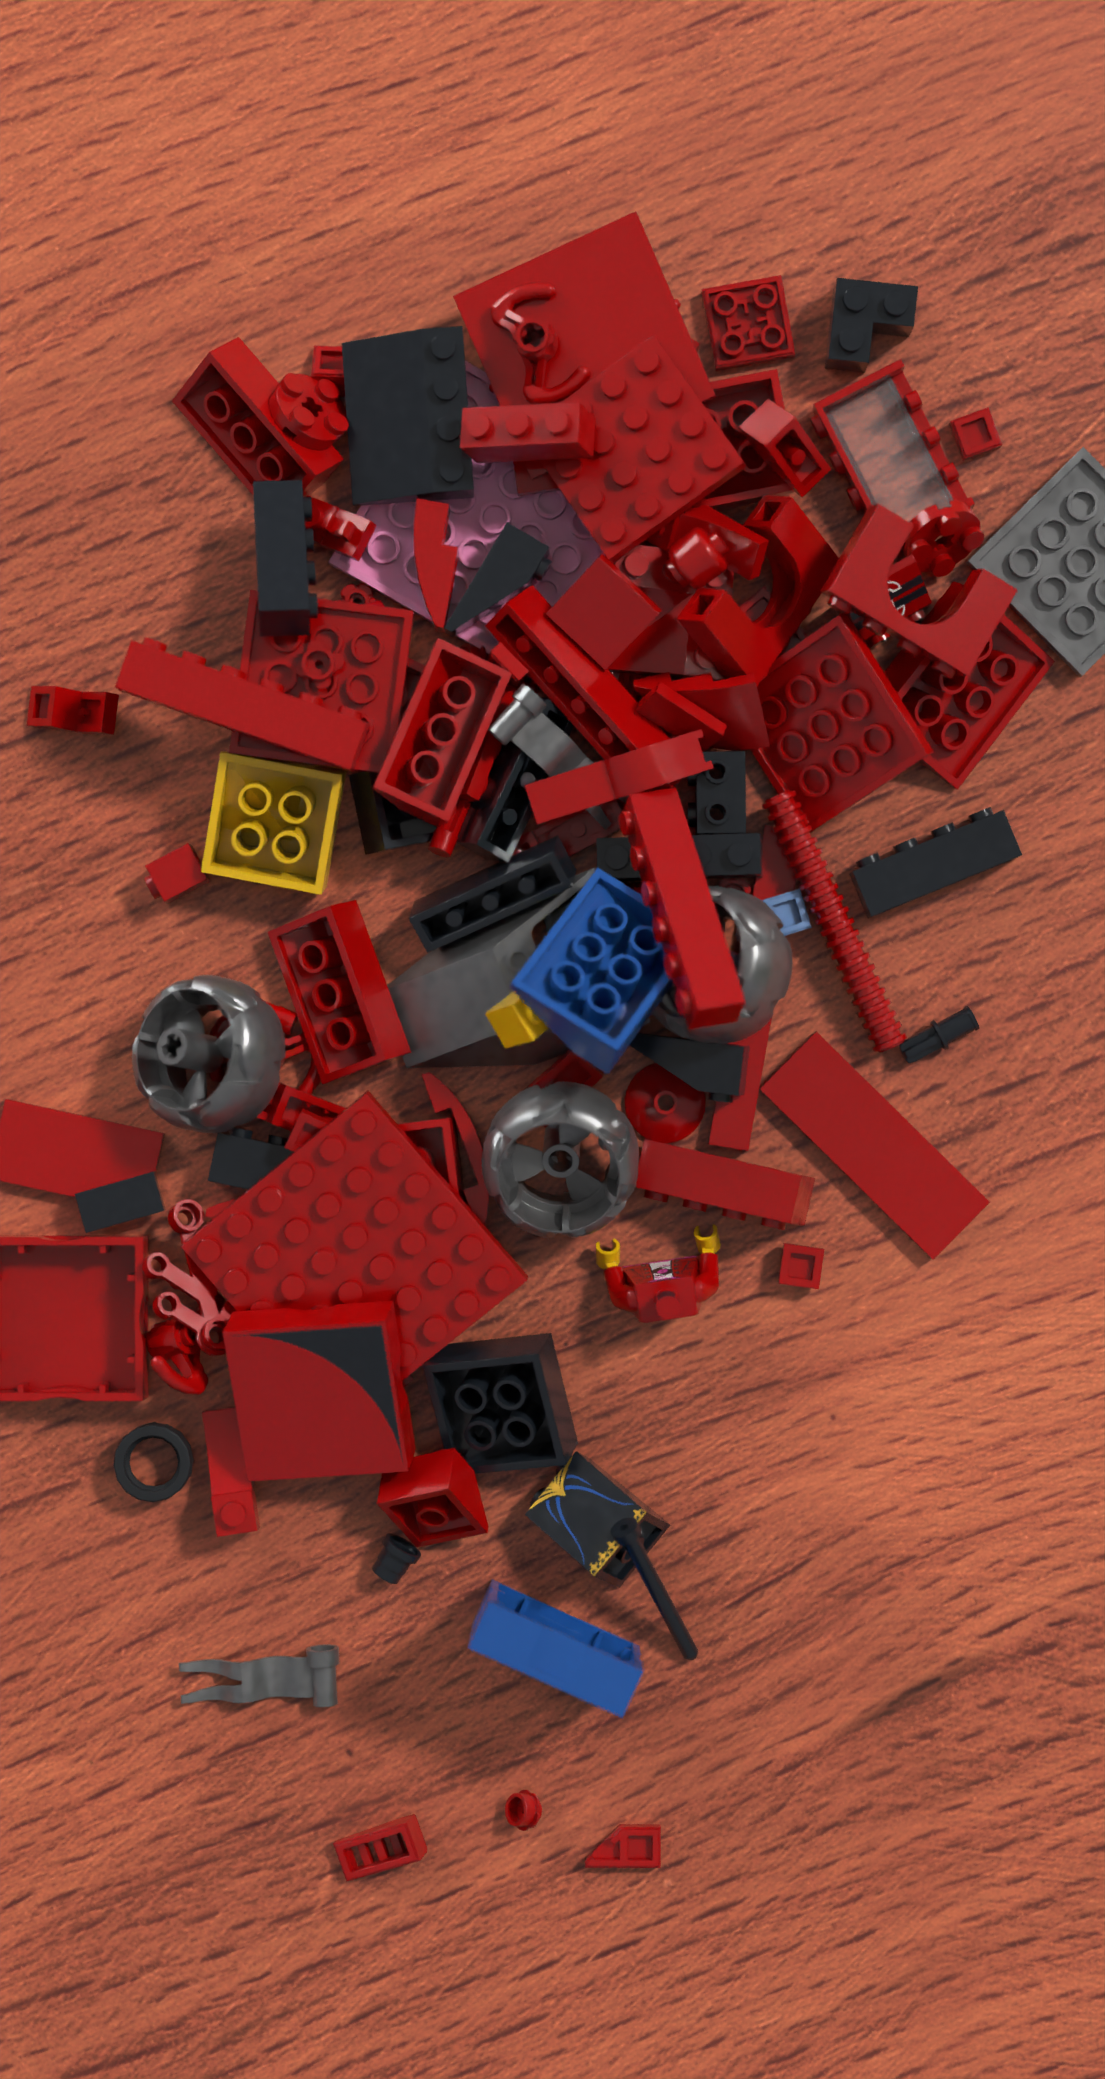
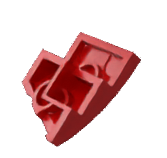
[633,672,770,750]

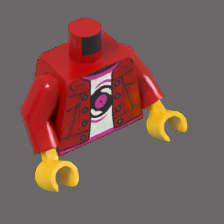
[596,1225,721,1323]

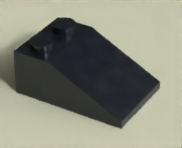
[349,771,473,855]

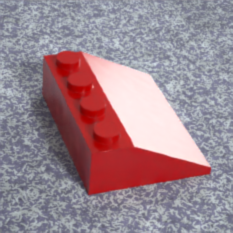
[884,581,1055,790]

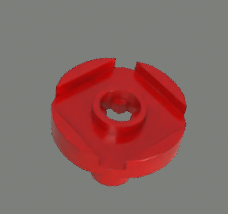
[269,373,349,450]
[901,500,984,577]

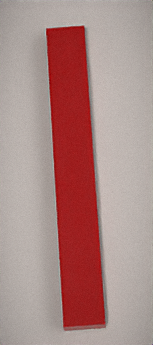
[707,825,796,1151]

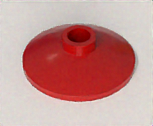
[625,1063,706,1143]

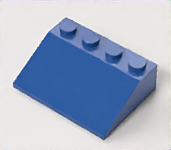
[510,868,674,1074]

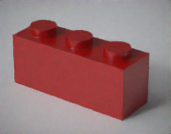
[460,402,596,463]

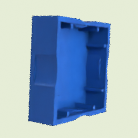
[468,1579,643,1718]

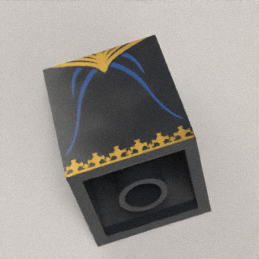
[525,1451,670,1588]

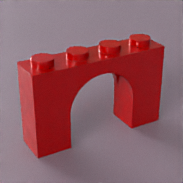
[677,495,839,686]
[820,504,1018,679]

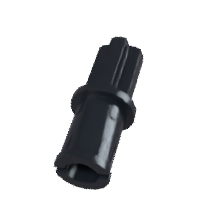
[899,1006,980,1063]

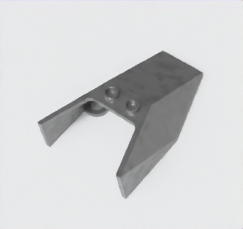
[387,868,650,1068]

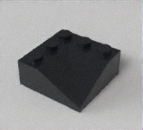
[423,1333,578,1474]

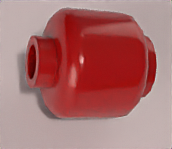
[666,527,729,589]

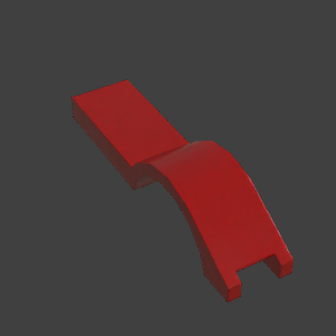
[525,729,713,824]

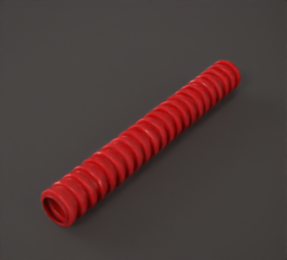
[762,789,907,1053]

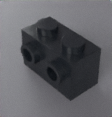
[687,751,746,835]

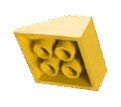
[201,751,347,895]

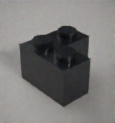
[825,278,918,373]

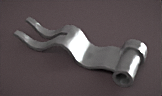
[488,684,629,829]
[179,1644,340,1707]

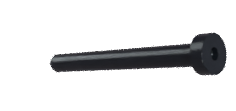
[611,1517,698,1661]

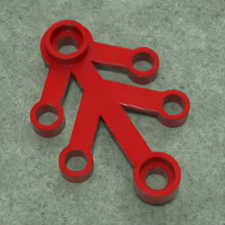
[142,1199,236,1356]

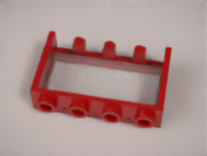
[809,359,975,544]

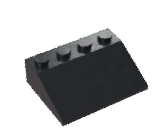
[342,326,474,506]

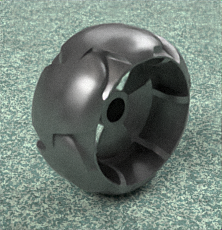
[652,886,793,1044]
[132,975,285,1133]
[482,1082,639,1238]

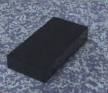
[75,1171,166,1233]

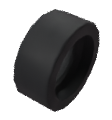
[114,1422,194,1502]

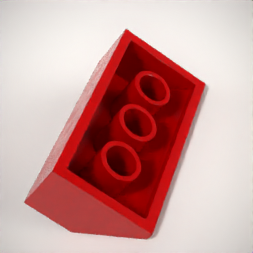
[172,337,344,497]
[372,638,512,827]
[267,900,411,1085]

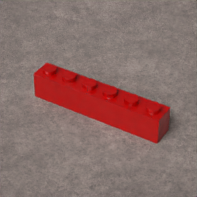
[485,585,686,793]
[115,637,370,773]
[619,788,746,1030]

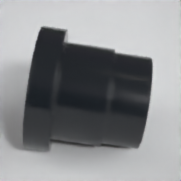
[372,1533,421,1584]

